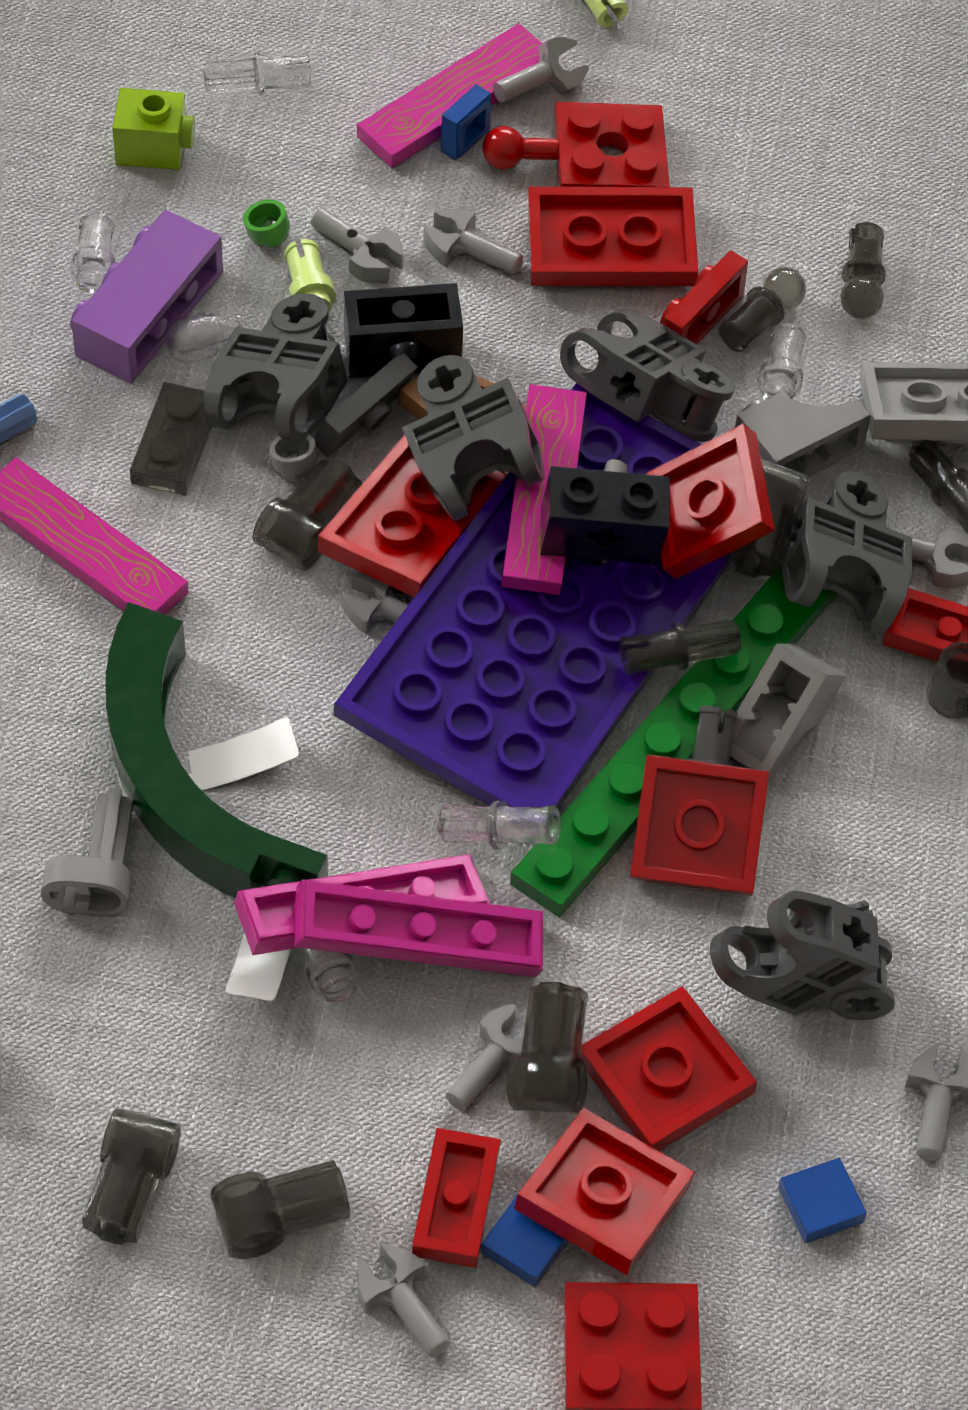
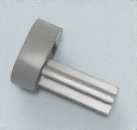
[41,788,134,916]

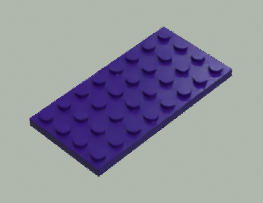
[333,383,778,835]

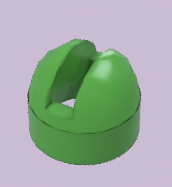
[243,199,290,248]

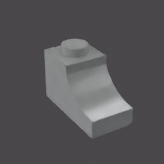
[735,391,871,493]
[730,644,847,779]

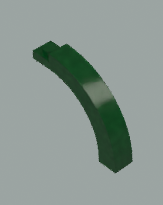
[105,602,328,898]

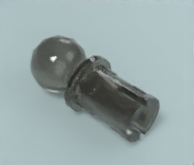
[840,222,886,320]
[718,267,806,352]

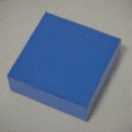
[441,84,491,160]
[778,1157,867,1243]
[481,1194,569,1287]

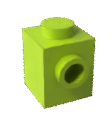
[112,87,195,170]

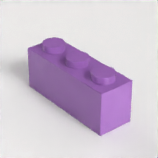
[70,209,223,384]

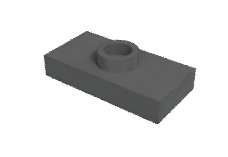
[314,353,418,458]

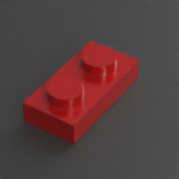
[660,250,748,349]
[882,588,968,672]
[412,1128,501,1268]

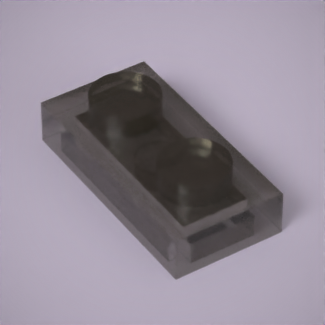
[130,382,212,496]

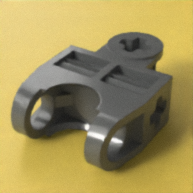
[204,294,348,441]
[560,309,736,442]
[402,355,545,522]
[781,471,912,636]
[710,890,895,1020]

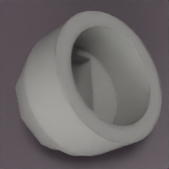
[269,435,318,482]

